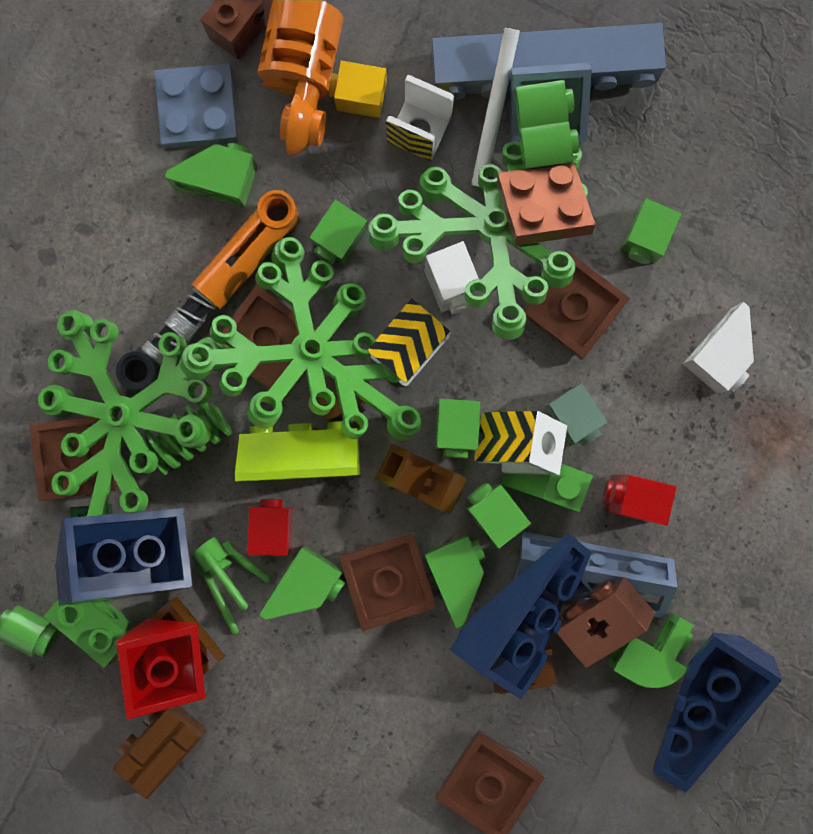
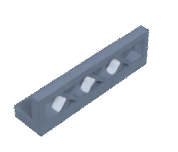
[513,531,677,619]

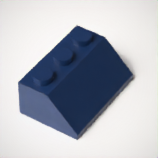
[55,508,192,606]

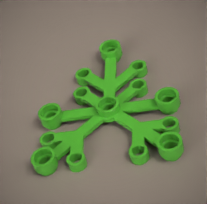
[369,142,588,340]
[180,237,421,441]
[38,310,229,516]

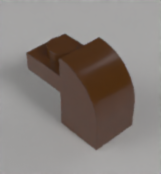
[375,444,467,515]

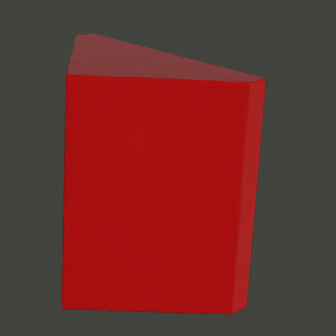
[116,619,206,720]

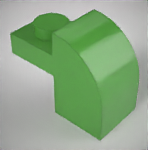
[606,613,694,688]

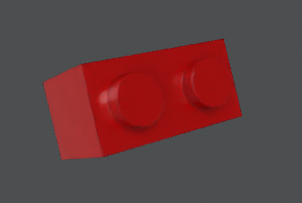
[602,474,677,526]

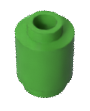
[0,605,59,658]

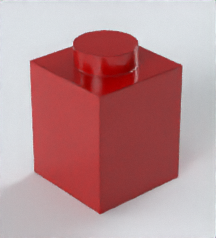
[248,499,293,556]

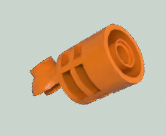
[257,0,344,156]

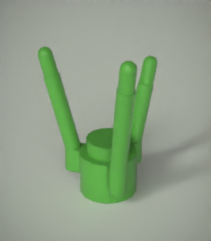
[191,537,271,635]

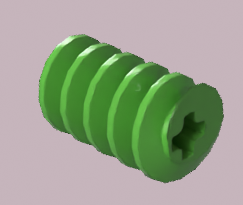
[144,402,233,475]

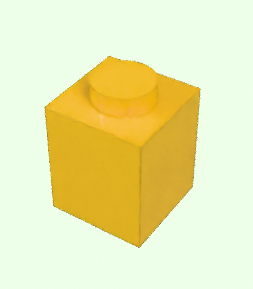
[329,61,387,118]

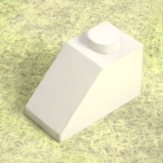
[683,302,754,394]

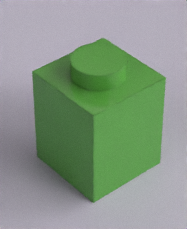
[620,198,681,264]
[309,199,369,266]

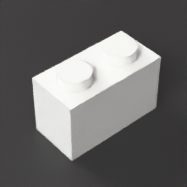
[425,241,479,315]

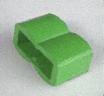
[514,80,579,169]

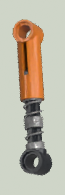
[116,190,299,392]

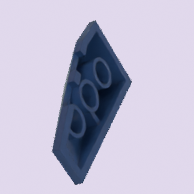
[450,534,592,699]
[653,632,782,793]

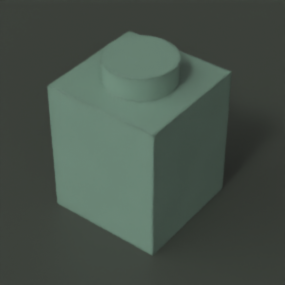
[544,383,607,446]

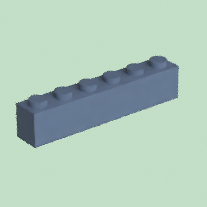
[431,23,666,100]

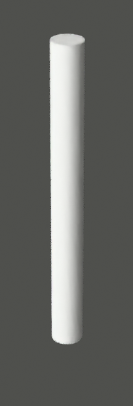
[471,28,520,187]

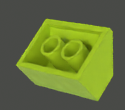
[235,421,361,481]

